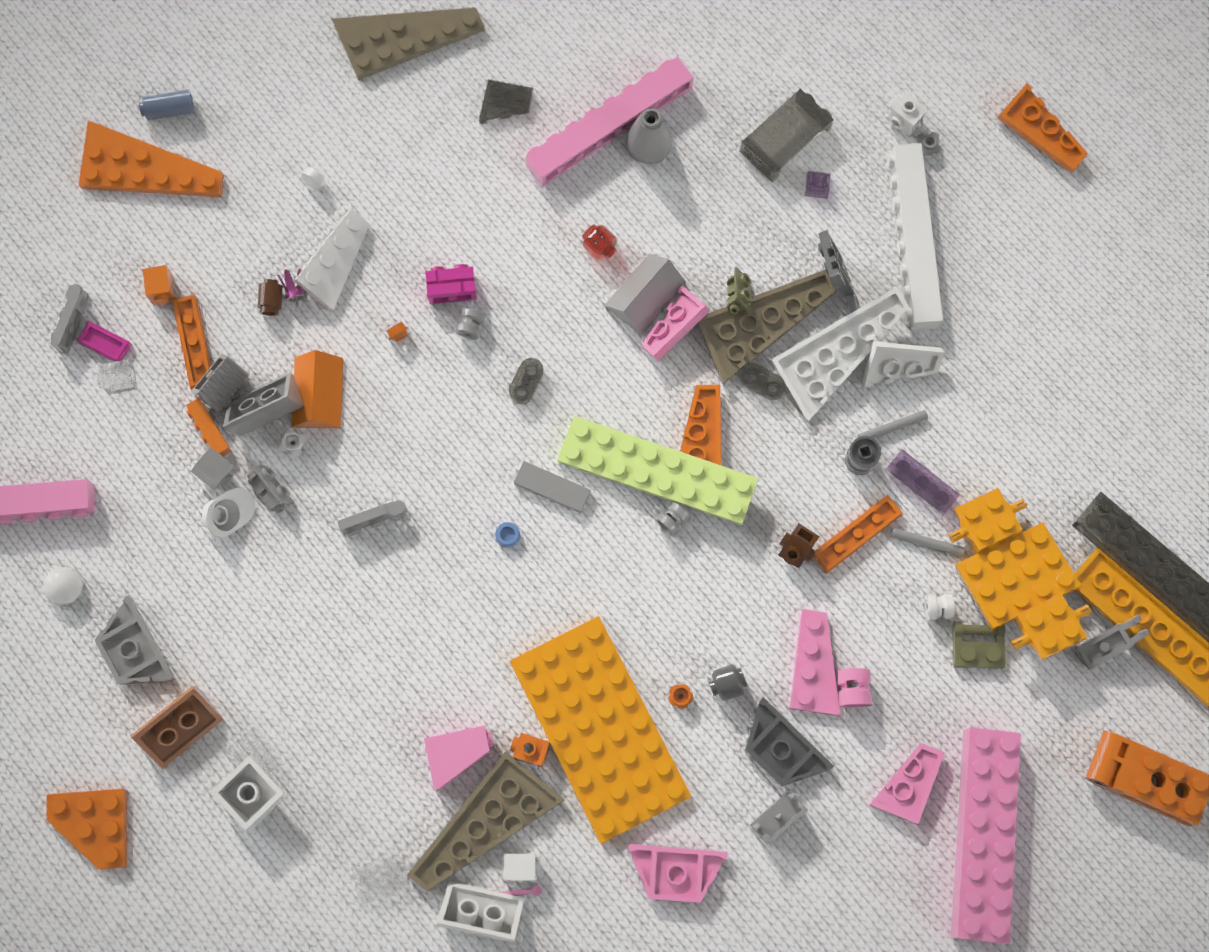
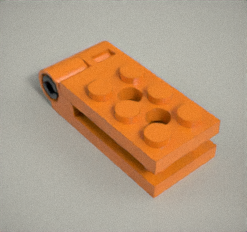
[1085,731,1209,827]

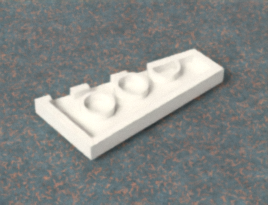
[294,208,370,312]

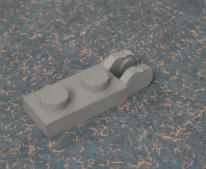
[50,284,89,354]
[337,500,407,536]
[1075,615,1150,670]

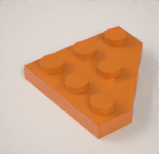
[46,789,127,869]

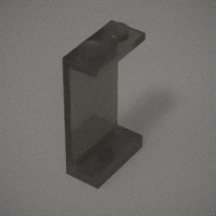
[739,88,834,183]

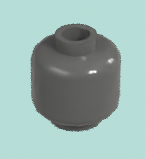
[709,664,748,701]

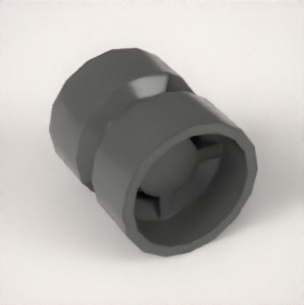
[844,436,881,475]

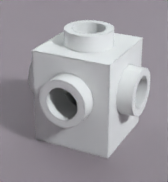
[888,93,928,136]

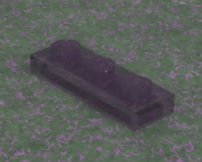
[886,449,960,515]

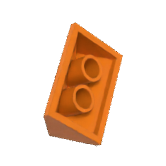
[291,350,343,428]

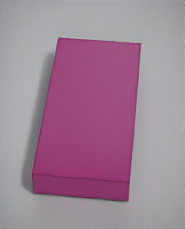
[76,321,132,365]

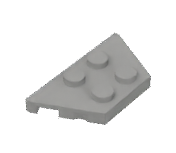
[94,595,176,685]

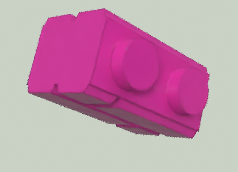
[425,264,477,304]

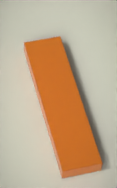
[172,294,212,390]
[813,495,903,574]

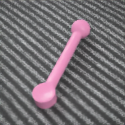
[491,885,542,899]

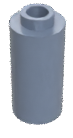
[139,89,195,120]

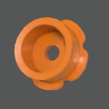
[386,322,409,342]
[668,684,693,709]

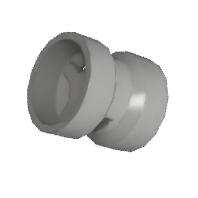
[456,308,485,340]
[656,502,691,536]

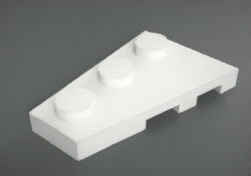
[861,341,944,388]

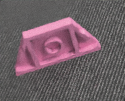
[628,844,728,903]

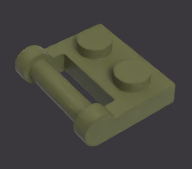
[952,622,1005,669]

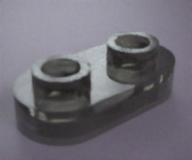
[509,358,544,405]
[740,363,786,400]

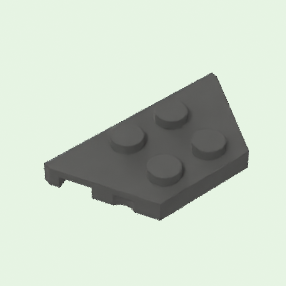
[744,697,834,787]

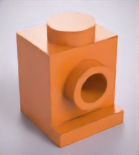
[510,733,550,768]

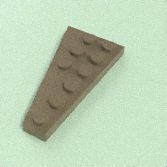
[407,752,565,891]

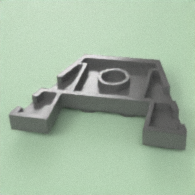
[818,230,859,314]

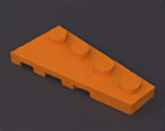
[997,83,1088,174]
[680,385,721,465]

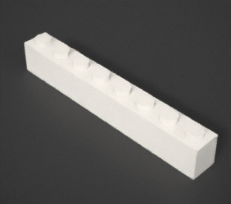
[887,143,943,330]

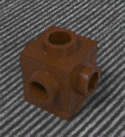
[778,523,820,568]

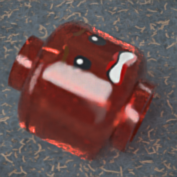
[582,224,617,260]

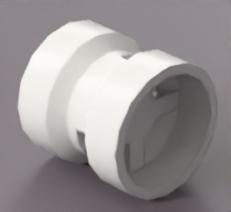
[924,594,955,620]

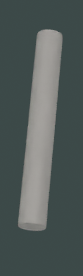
[857,410,928,439]
[891,528,965,557]

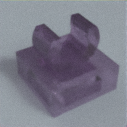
[804,171,831,199]

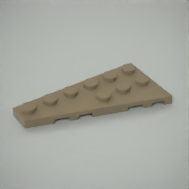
[332,7,485,80]
[697,269,837,384]

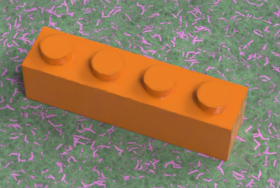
[186,398,232,457]

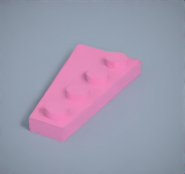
[789,609,840,716]

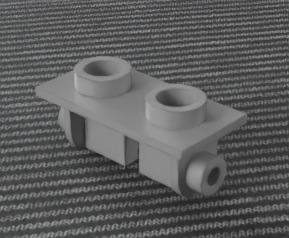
[247,465,294,514]

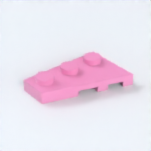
[642,285,710,361]

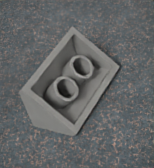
[604,254,686,335]
[223,372,304,436]

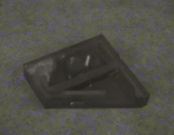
[479,80,534,124]

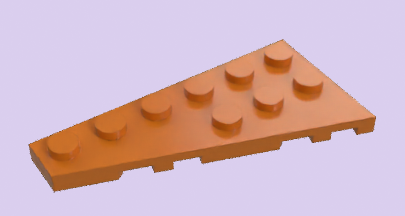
[79,120,224,197]

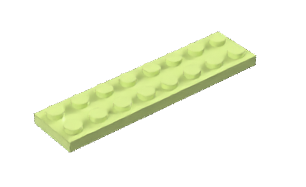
[557,416,758,526]

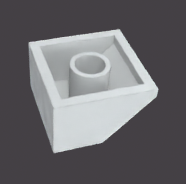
[211,756,285,830]

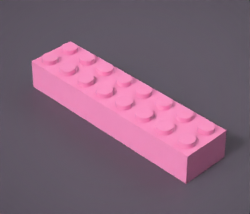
[951,727,1021,944]

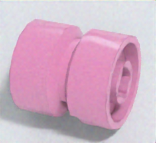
[838,668,872,707]

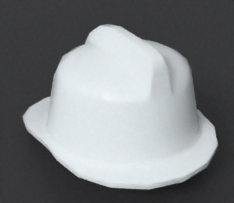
[200,488,255,538]

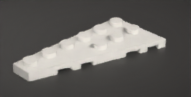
[771,287,909,422]

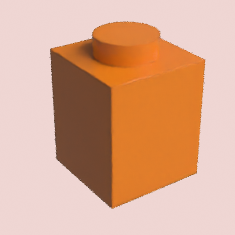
[142,265,175,305]

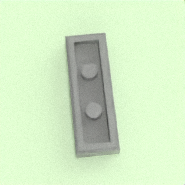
[514,461,591,513]

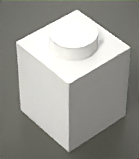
[504,854,541,881]

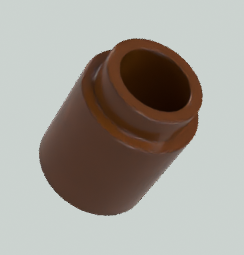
[257,279,283,316]

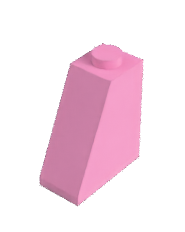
[424,725,494,791]

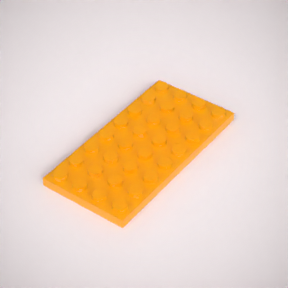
[510,616,692,844]

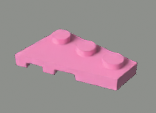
[870,743,945,825]

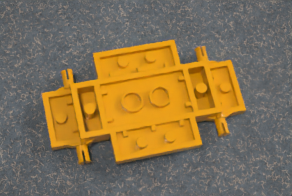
[948,488,1092,661]

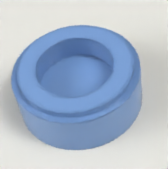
[495,522,520,548]

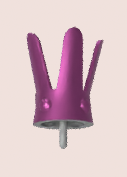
[277,268,305,305]

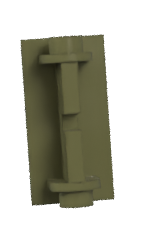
[727,267,752,314]

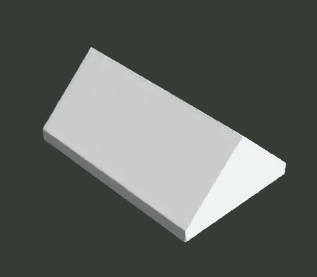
[436,881,525,943]

